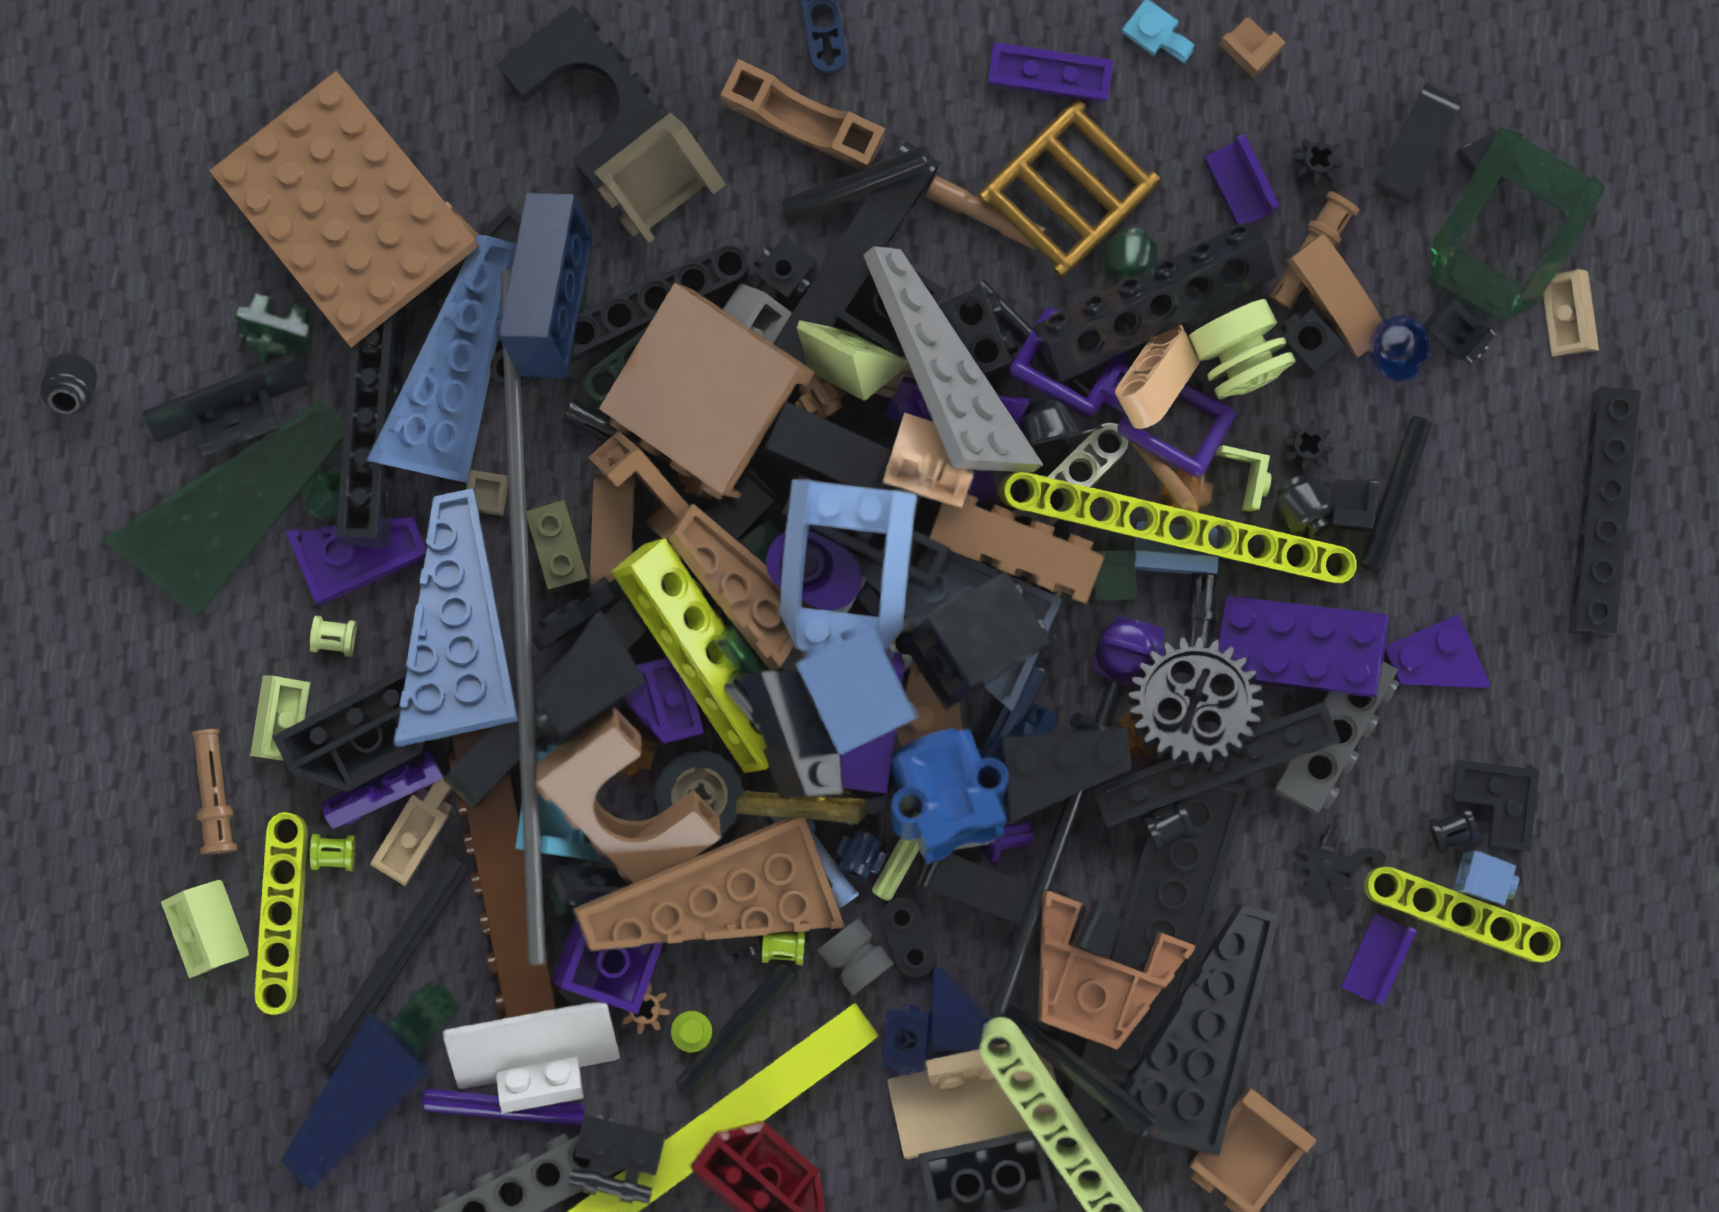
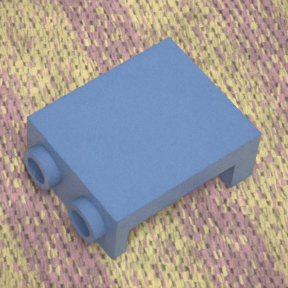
[796,623,919,755]

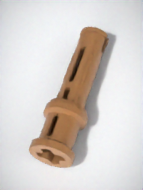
[1269,191,1360,311]
[192,729,237,855]

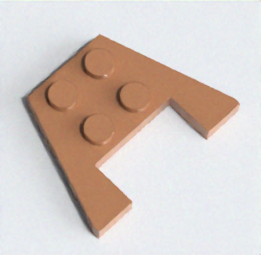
[1038,890,1195,1049]

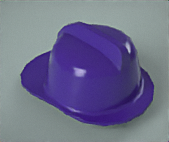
[766,530,862,610]
[1091,616,1164,686]

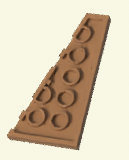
[573,813,845,950]

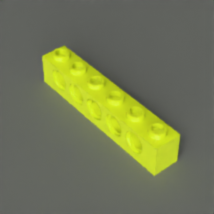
[611,538,769,773]

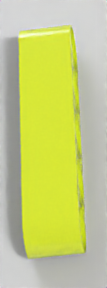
[255,812,308,1015]
[1364,867,1560,962]

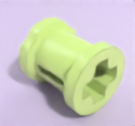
[310,616,357,657]

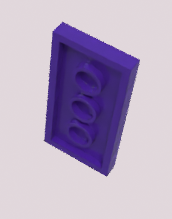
[1218,596,1390,698]

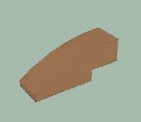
[1286,233,1390,358]

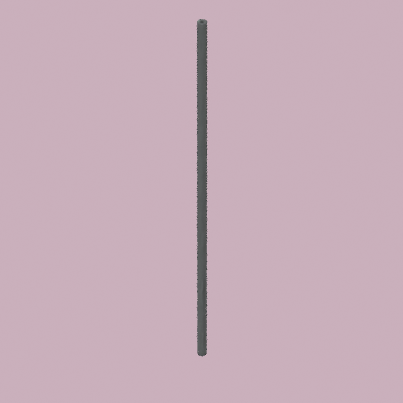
[500,270,545,965]

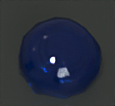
[1369,315,1430,382]

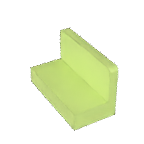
[161,880,249,978]

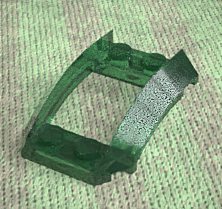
[1430,127,1606,323]

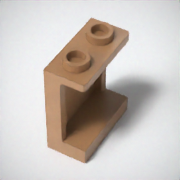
[588,431,689,545]
[1188,1087,1317,1212]

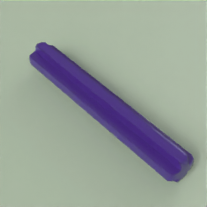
[422,1089,585,1126]

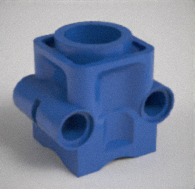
[891,729,1008,865]

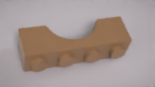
[721,59,885,170]

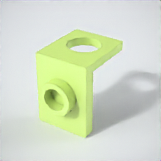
[1215,445,1271,512]

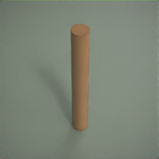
[1128,440,1196,509]

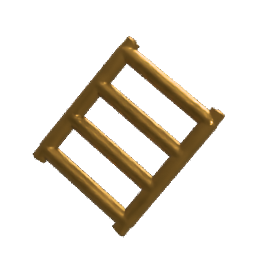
[976,99,1161,279]

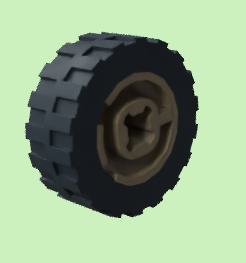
[654,750,745,836]

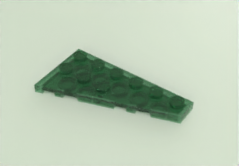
[102,401,345,617]

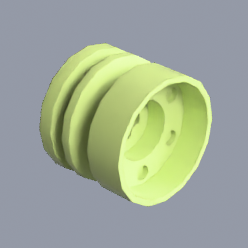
[1188,299,1296,399]

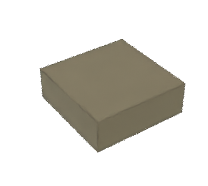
[466,470,509,517]

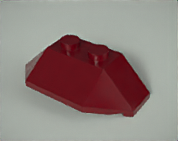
[690,1121,825,1212]

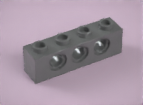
[1272,661,1399,814]

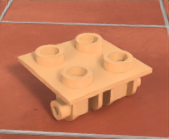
[883,413,974,508]

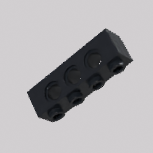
[782,476,951,592]

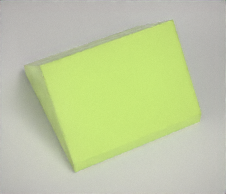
[797,320,908,401]

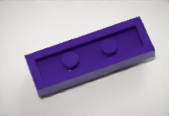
[987,42,1114,103]

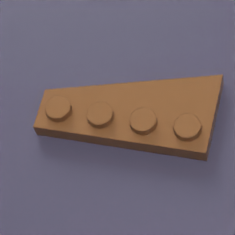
[667,504,817,671]

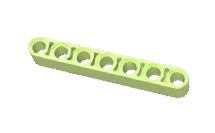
[980,1017,1143,1212]

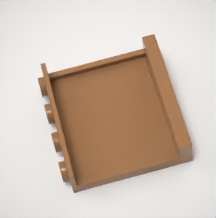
[599,283,816,499]

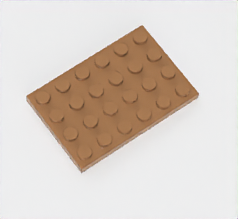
[209,71,480,348]

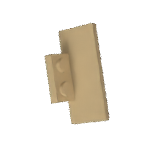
[888,1043,1057,1159]

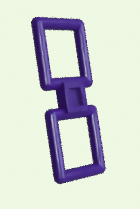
[1010,308,1235,478]

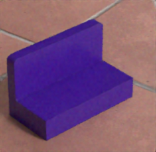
[1204,133,1279,225]
[1340,913,1417,1005]

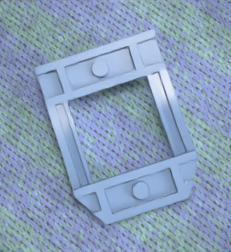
[780,480,917,652]

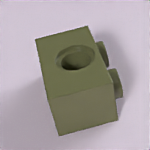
[526,500,590,594]

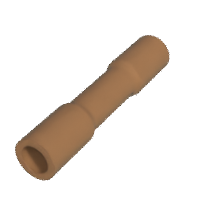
[926,175,1045,250]

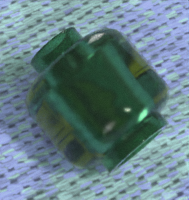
[1104,228,1158,284]

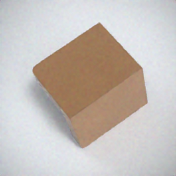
[1220,18,1286,78]

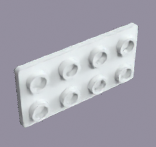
[443,1001,620,1113]

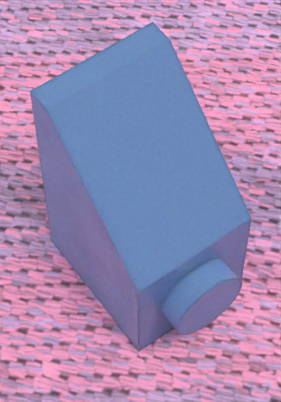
[1453,851,1519,906]

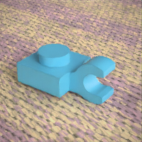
[1122,0,1195,63]

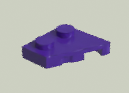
[1384,614,1491,689]
[627,657,704,745]

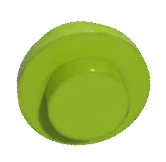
[671,1011,712,1052]

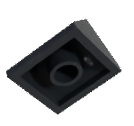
[833,246,946,357]

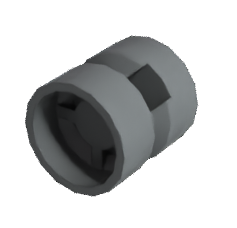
[817,918,894,996]

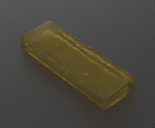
[736,791,866,823]

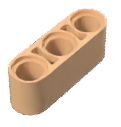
[1115,325,1200,429]

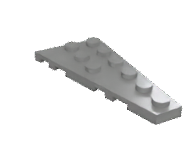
[863,246,1043,473]

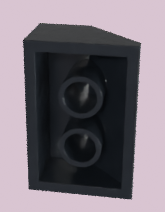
[918,1130,1058,1212]

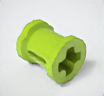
[310,834,356,871]
[762,931,805,965]

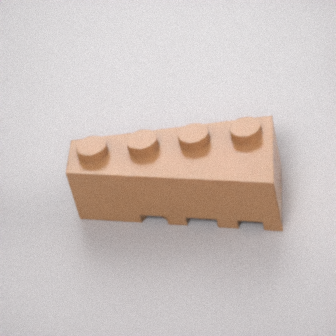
[927,494,1104,603]

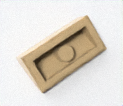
[1541,269,1599,356]

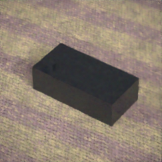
[756,402,923,515]

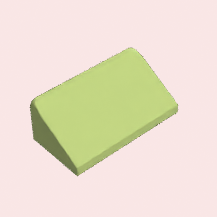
[250,675,311,761]

